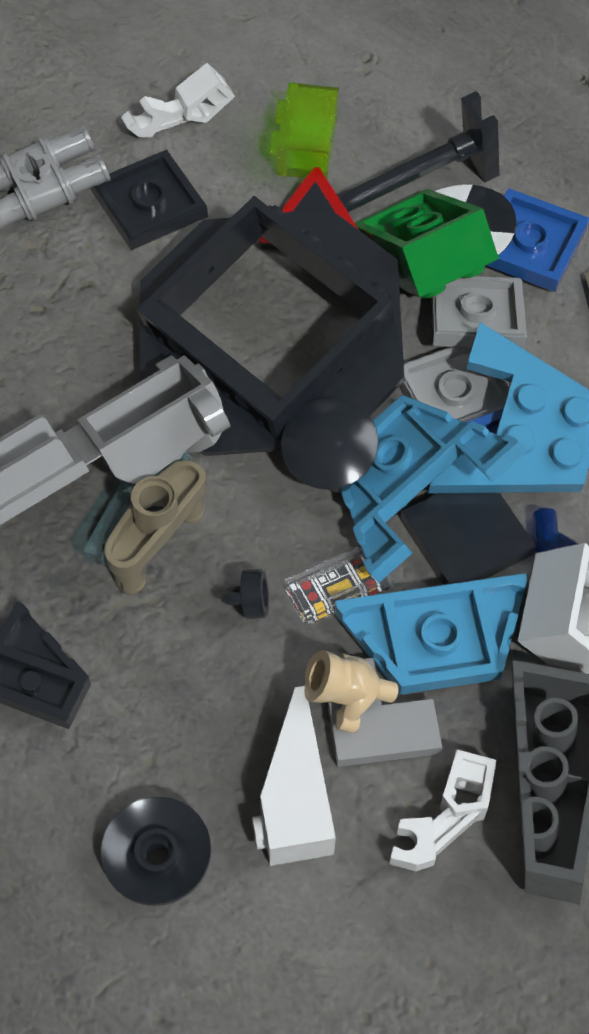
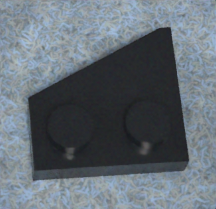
[0,601,91,729]

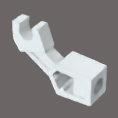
[121,63,235,137]
[389,750,496,871]

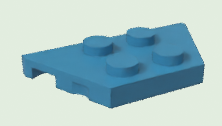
[335,573,528,695]

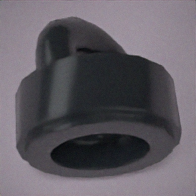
[220,569,269,619]

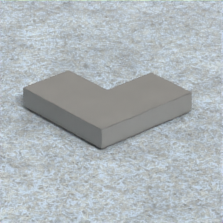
[327,658,443,767]

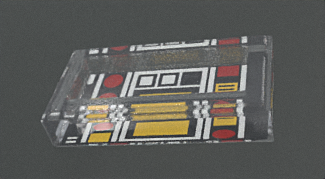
[283,545,394,627]

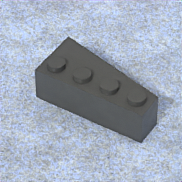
[512,660,589,905]

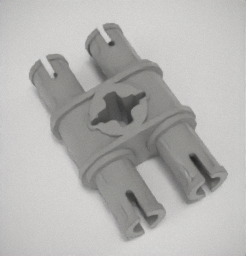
[0,124,111,229]

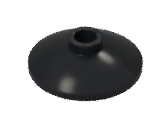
[101,797,211,906]

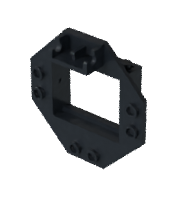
[137,196,405,456]

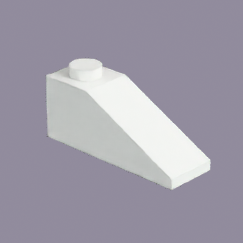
[252,686,336,866]

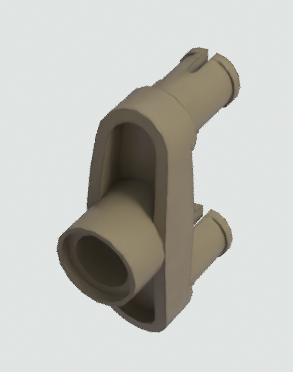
[105,460,207,595]

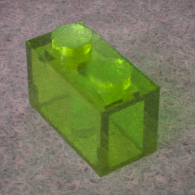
[269,82,339,179]

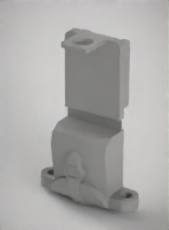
[0,355,230,525]

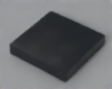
[91,149,208,251]
[401,493,537,585]

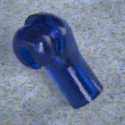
[533,508,578,553]

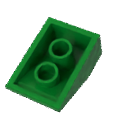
[355,189,499,298]

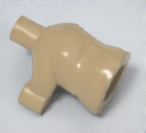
[304,650,398,733]

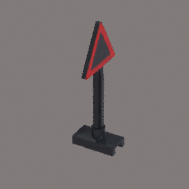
[259,91,500,248]

